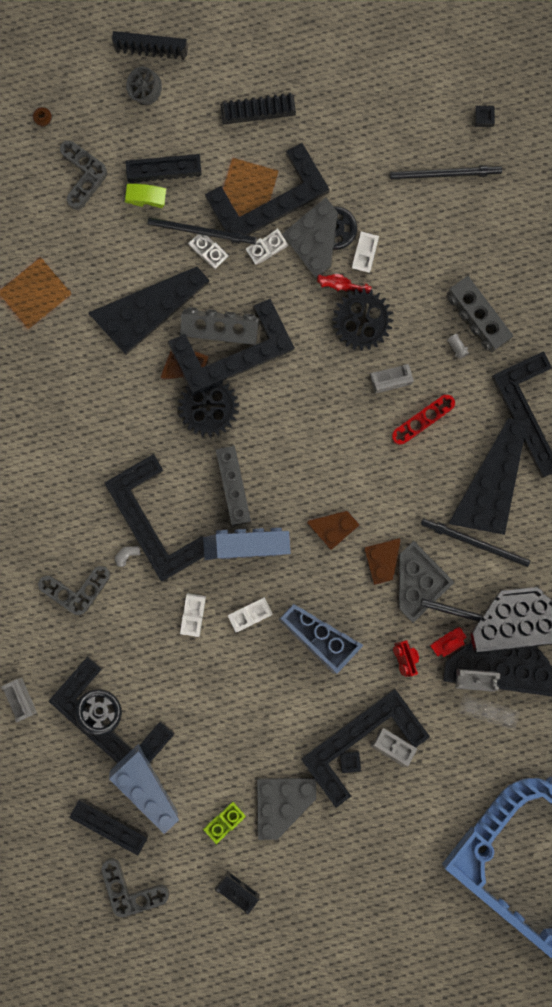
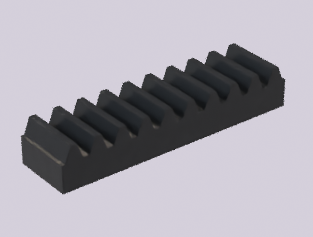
[112,31,188,60]
[220,93,296,125]
[126,154,202,183]
[69,798,149,856]

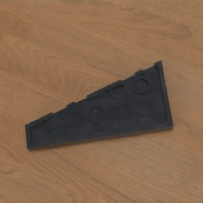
[88,266,210,355]
[447,418,527,535]

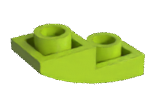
[124,184,166,208]
[203,801,246,845]

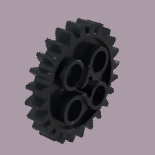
[332,288,394,351]
[178,381,240,438]

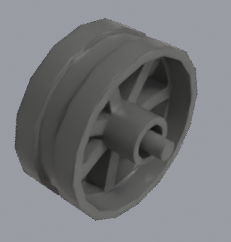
[126,66,162,105]

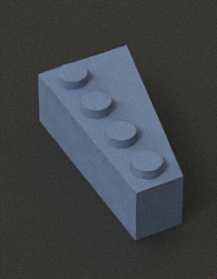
[203,528,291,560]
[278,604,364,674]
[109,744,179,834]

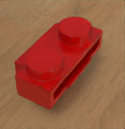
[429,627,467,657]
[393,640,420,677]

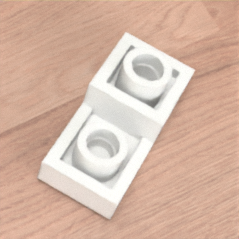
[246,228,289,265]
[189,234,228,269]

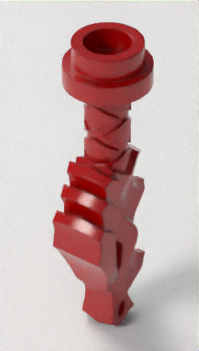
[317,273,372,294]

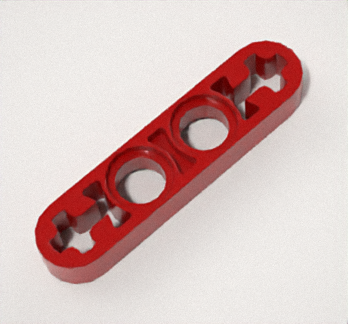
[391,394,455,445]

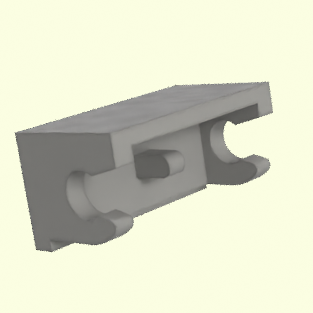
[370,364,414,394]
[455,668,500,692]
[1,677,37,723]
[370,728,417,767]

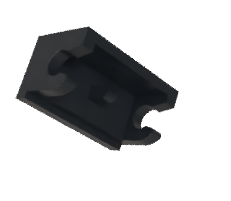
[215,871,260,915]

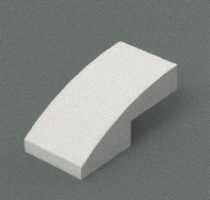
[352,232,379,273]
[180,593,206,637]
[228,597,273,633]

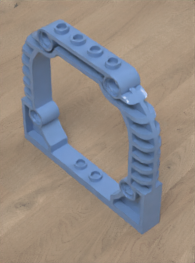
[442,777,552,958]

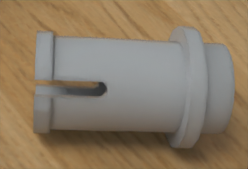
[447,334,469,359]

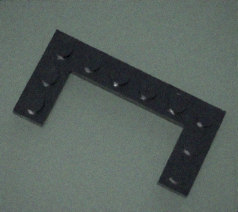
[205,143,330,244]
[168,299,295,394]
[491,351,552,478]
[104,454,204,582]
[48,656,175,763]
[301,688,430,808]

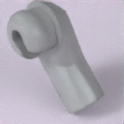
[115,546,141,567]

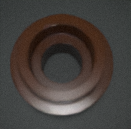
[33,107,52,126]

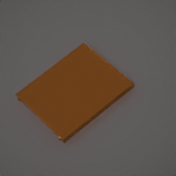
[223,158,279,216]
[0,257,71,329]

